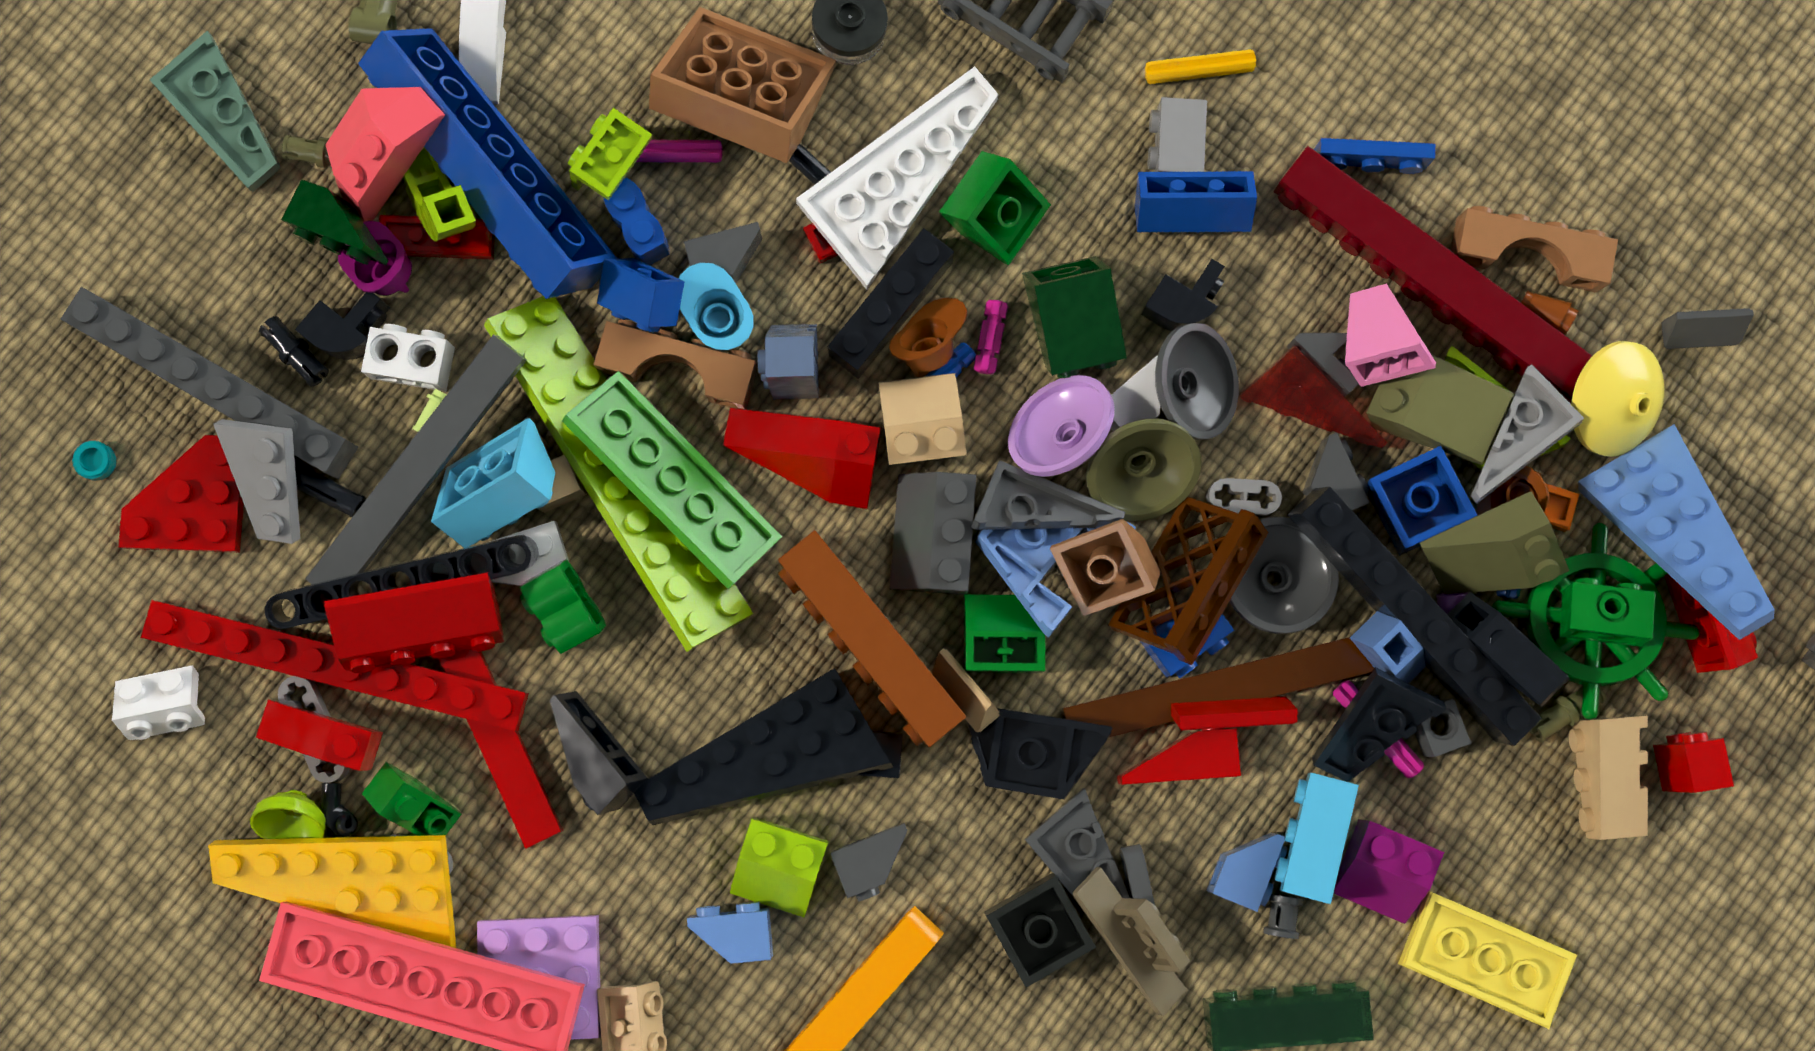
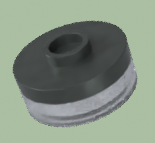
[811,0,888,65]

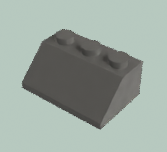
[890,472,976,595]

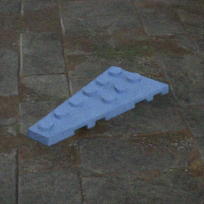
[1578,424,1775,640]

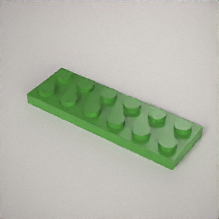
[562,371,782,589]

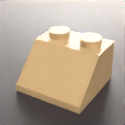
[878,373,967,465]

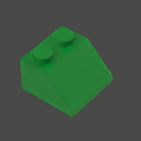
[939,151,1051,265]

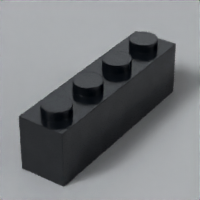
[827,228,954,379]

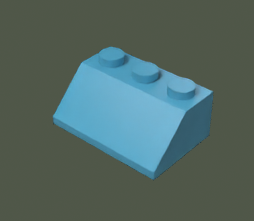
[431,418,556,548]
[1275,772,1359,904]

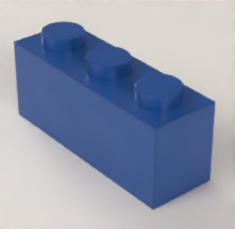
[1135,171,1257,232]

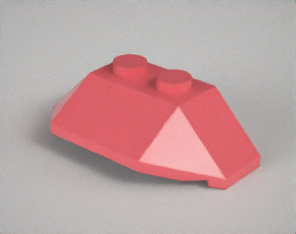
[325,87,445,222]

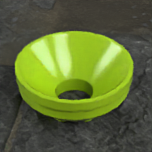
[250,790,326,839]

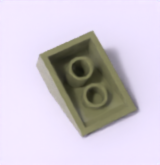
[1366,355,1514,465]
[1420,491,1569,594]

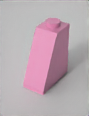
[1345,283,1436,387]

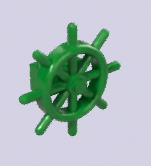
[1492,523,1700,720]

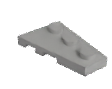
[213,419,301,544]

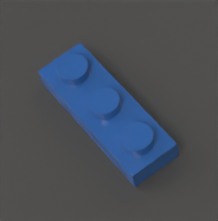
[1313,138,1436,174]

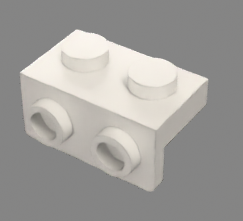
[112,665,205,740]

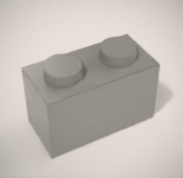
[1147,97,1207,172]

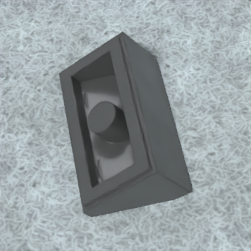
[1661,308,1754,349]

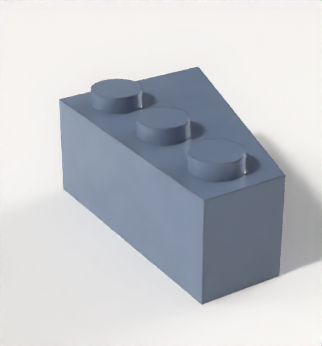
[758,324,819,400]

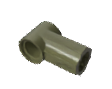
[349,0,398,44]

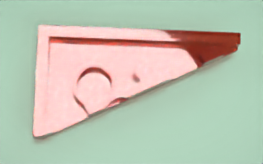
[1240,344,1387,448]

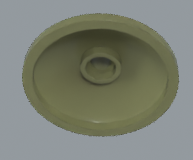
[1086,419,1202,521]

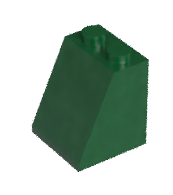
[1022,256,1127,378]

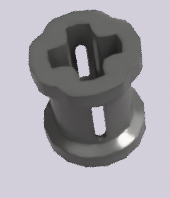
[1263,894,1304,939]

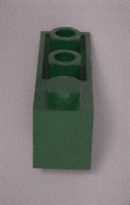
[281,179,389,265]

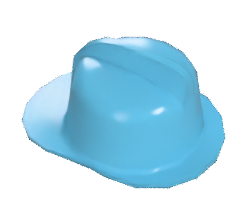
[679,263,753,350]

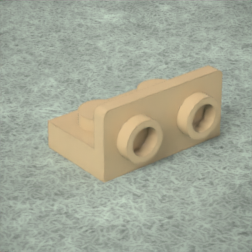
[597,981,667,1051]

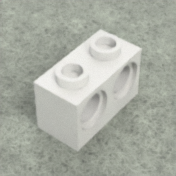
[361,324,455,392]

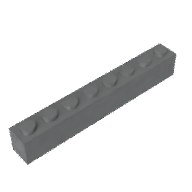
[60,286,358,479]

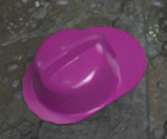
[338,221,412,296]

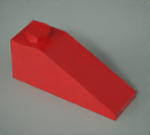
[256,699,383,771]
[1117,728,1241,785]

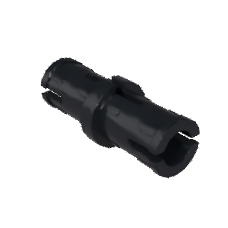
[259,316,329,387]

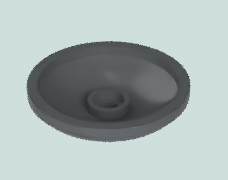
[1155,323,1239,440]
[1229,517,1339,634]

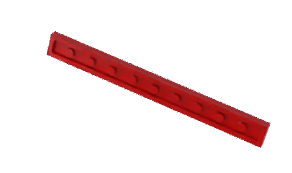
[140,600,529,731]

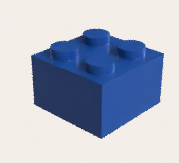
[1367,446,1478,556]

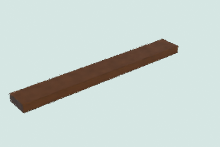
[1062,637,1374,737]

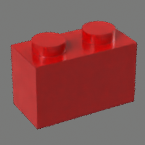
[1653,732,1734,793]

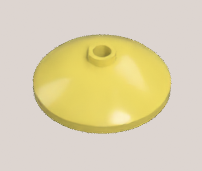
[1571,341,1665,457]

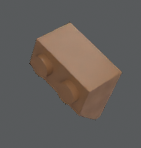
[1050,519,1161,616]

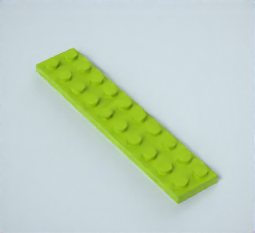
[484,296,754,652]

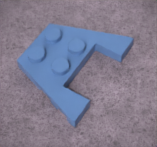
[976,522,1136,637]

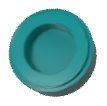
[72,441,117,481]

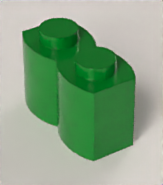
[520,559,606,654]

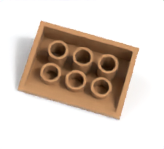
[649,7,836,163]

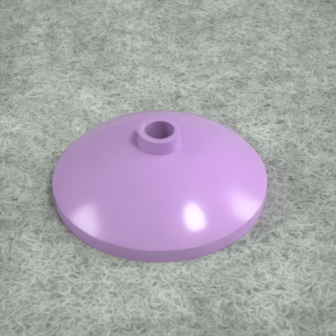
[1008,375,1114,477]

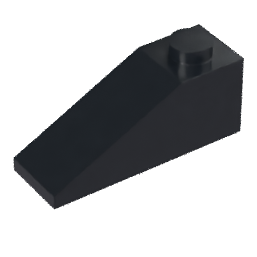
[550,691,648,815]

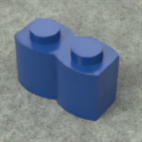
[603,178,670,266]

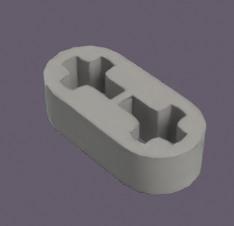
[1206,478,1282,517]

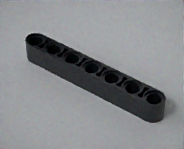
[264,535,539,629]

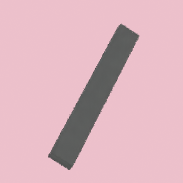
[305,334,527,600]

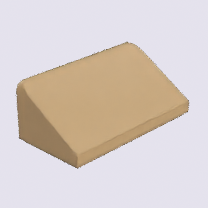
[932,648,1000,732]

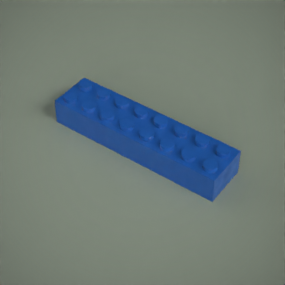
[358,28,617,299]

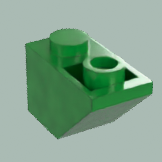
[362,762,462,836]

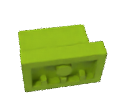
[568,108,652,200]

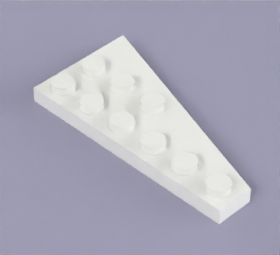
[796,66,998,289]

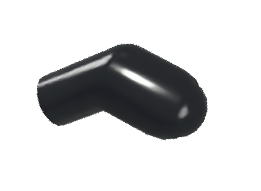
[320,783,358,837]

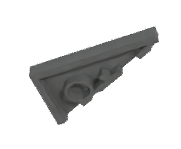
[971,460,1126,530]

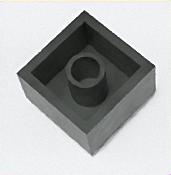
[984,873,1096,987]

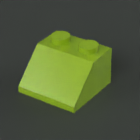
[730,817,829,918]

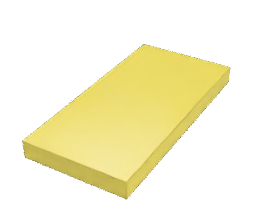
[1398,891,1577,1029]

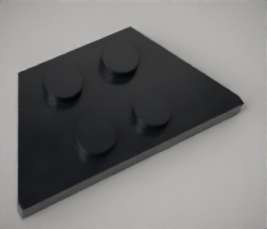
[967,708,1113,800]

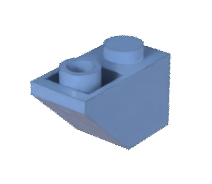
[1350,611,1425,684]
[1206,833,1287,912]
[687,902,773,964]

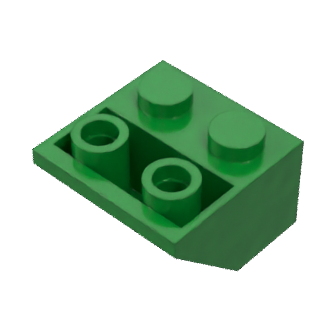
[964,594,1045,673]

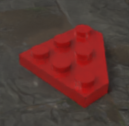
[118,435,244,553]

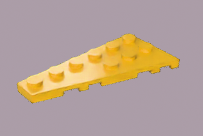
[208,835,457,948]

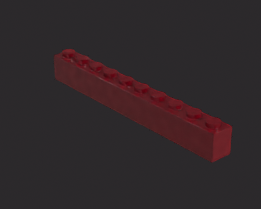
[1273,146,1592,404]

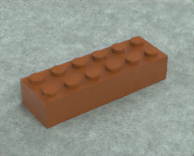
[778,530,967,748]

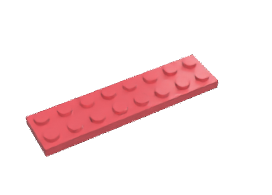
[259,902,585,1051]

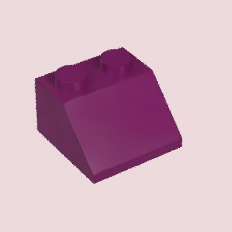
[1333,819,1444,924]

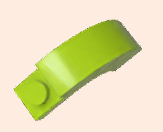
[403,147,476,241]

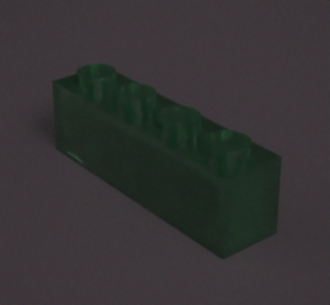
[1203,980,1374,1051]

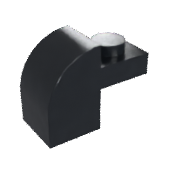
[1141,259,1225,331]
[295,292,391,360]

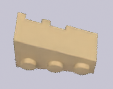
[1569,716,1648,840]

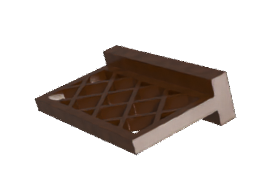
[1108,497,1269,665]

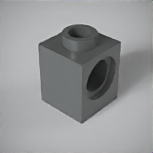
[1415,695,1471,757]

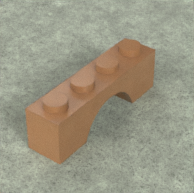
[1450,206,1618,293]
[593,319,758,410]

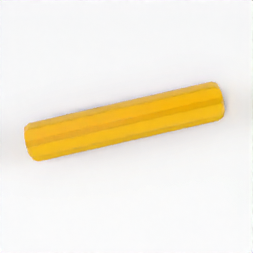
[1145,49,1256,84]

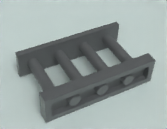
[938,0,1114,83]

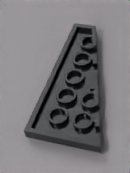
[634,668,893,825]

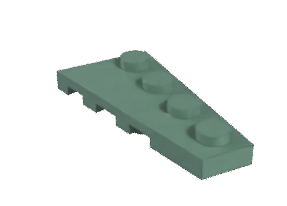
[150,31,281,192]

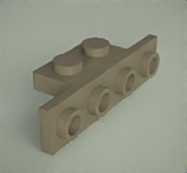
[1073,867,1190,1016]

